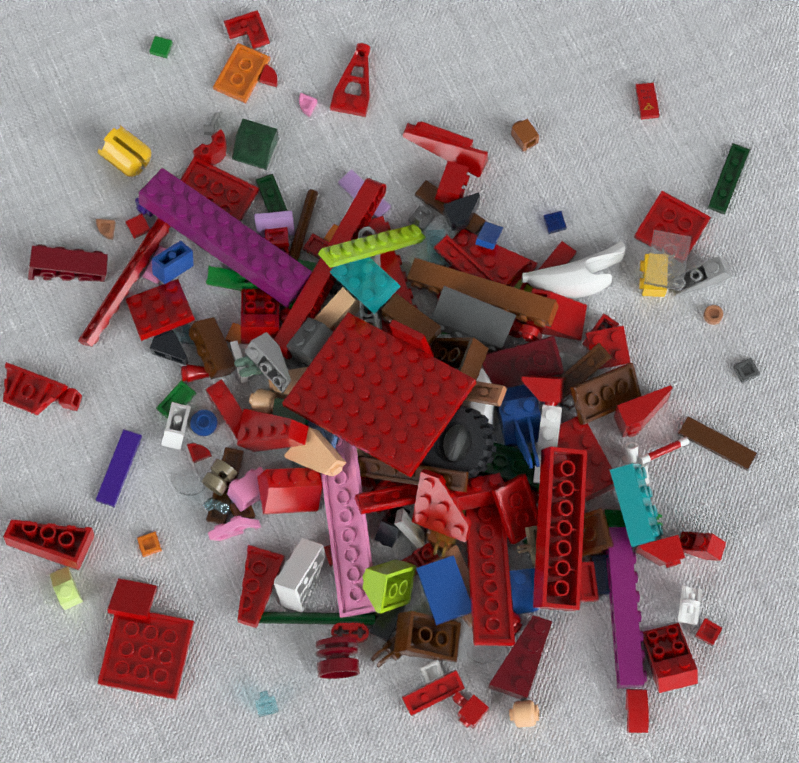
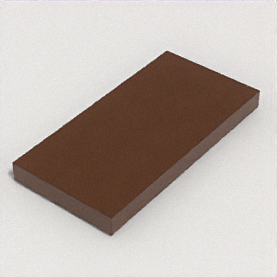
[570,363,642,425]

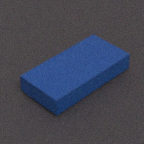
[475,222,503,250]

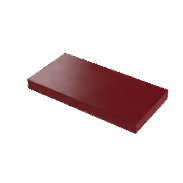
[483,336,565,388]

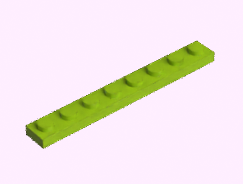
[318,224,426,268]

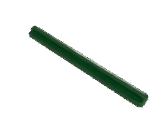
[259,612,376,625]

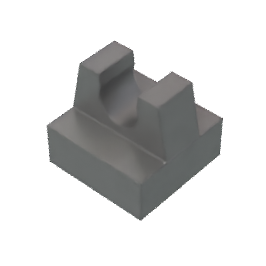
[408,205,434,232]

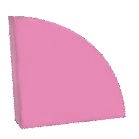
[299,93,317,117]

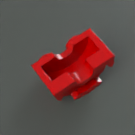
[193,129,227,165]

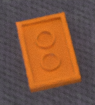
[213,43,270,104]

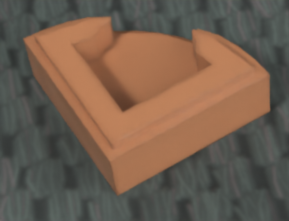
[96,219,116,240]

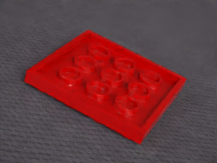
[158,157,259,222]
[97,612,195,700]

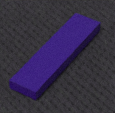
[96,429,142,508]

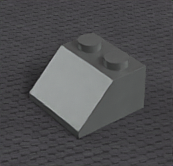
[286,317,333,365]

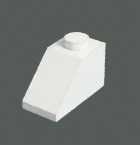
[161,402,191,450]

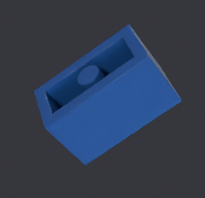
[152,240,194,284]

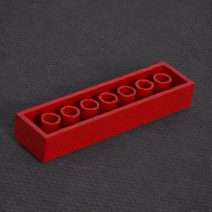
[533,446,587,611]

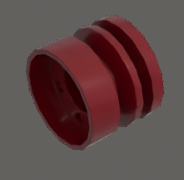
[316,636,360,679]

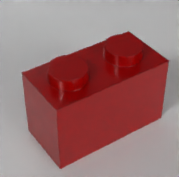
[435,161,470,203]

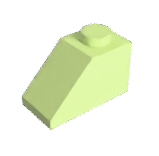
[50,567,83,610]

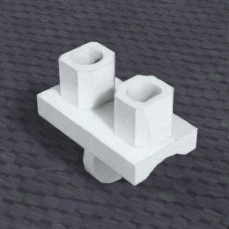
[677,586,702,625]

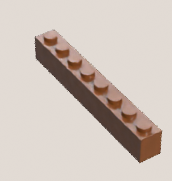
[407,258,559,327]

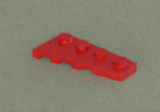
[452,229,530,286]

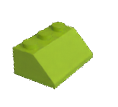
[363,559,416,614]

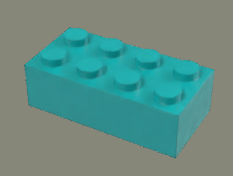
[610,463,664,547]

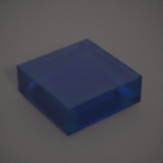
[543,211,567,234]

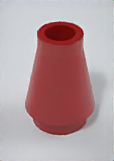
[181,364,209,383]

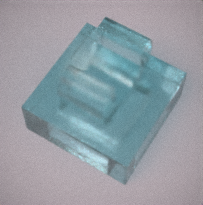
[255,690,279,717]

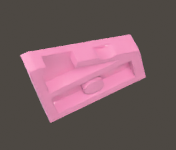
[208,516,261,541]

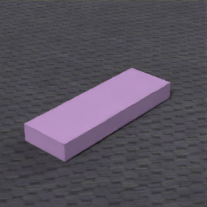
[338,170,391,218]

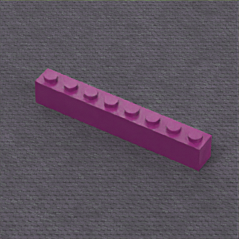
[605,527,647,689]

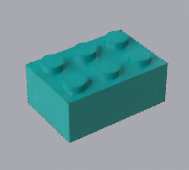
[330,257,401,314]

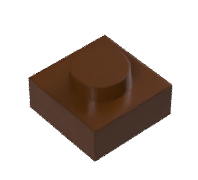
[229,503,256,519]

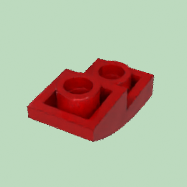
[401,542,439,576]
[625,689,649,733]

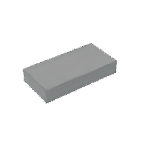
[395,508,426,548]

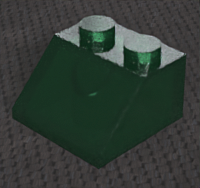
[232,118,279,170]

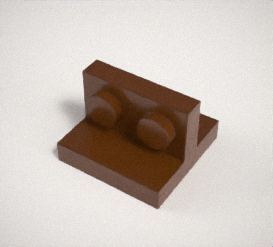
[582,508,614,557]

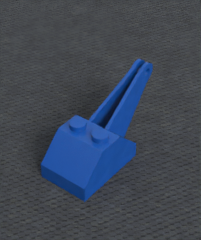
[496,385,541,469]

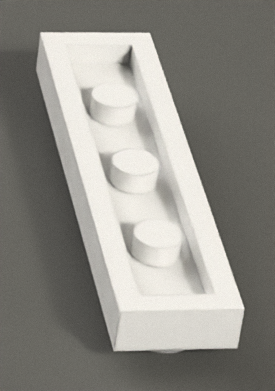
[533,405,562,484]

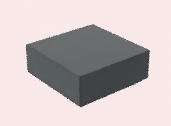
[733,358,760,384]

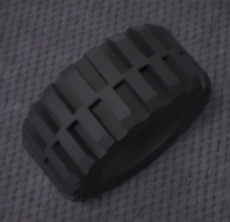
[423,405,497,479]

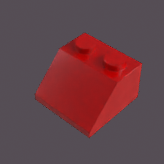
[522,375,565,406]
[635,535,685,568]

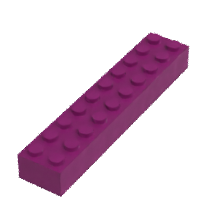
[139,168,312,308]

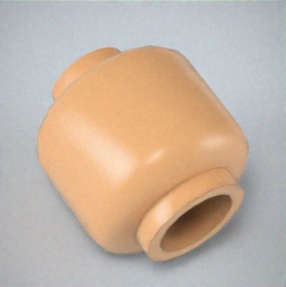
[249,388,277,414]
[509,700,539,728]

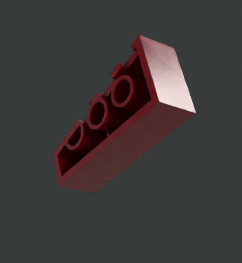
[28,244,108,282]
[488,615,552,700]

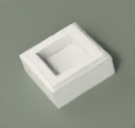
[420,660,445,684]

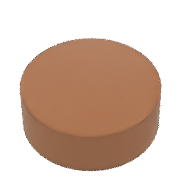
[703,305,723,325]

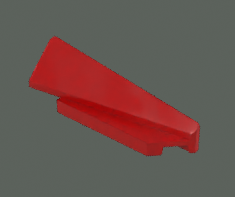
[403,121,488,178]

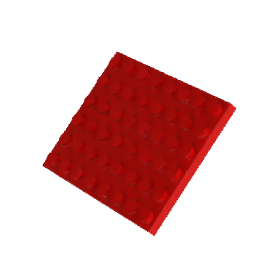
[282,312,476,477]

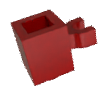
[452,691,489,729]

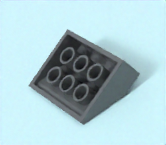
[432,286,516,353]

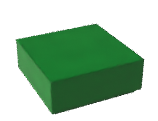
[149,36,173,59]

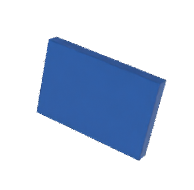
[416,555,471,625]

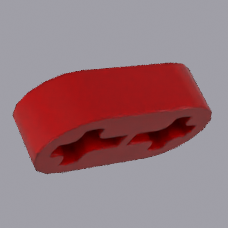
[331,623,369,643]

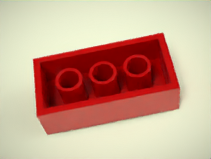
[557,416,615,502]

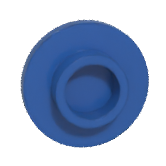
[190,410,218,436]

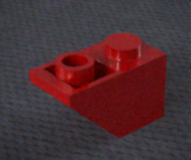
[680,531,726,561]

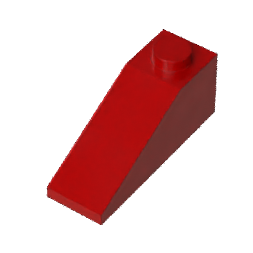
[205,379,243,440]

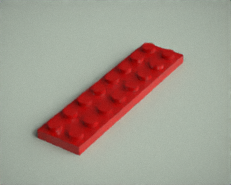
[465,504,515,646]

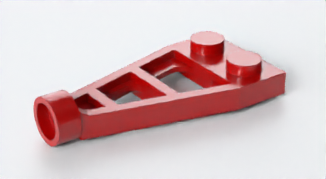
[330,43,370,117]

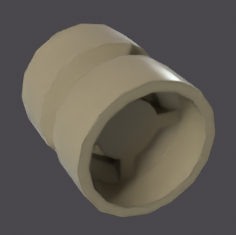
[201,459,237,496]

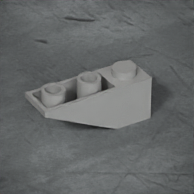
[669,256,733,296]
[244,332,292,393]

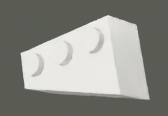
[274,538,326,613]

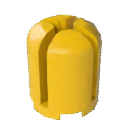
[97,125,151,177]

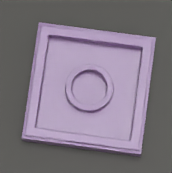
[254,211,295,237]

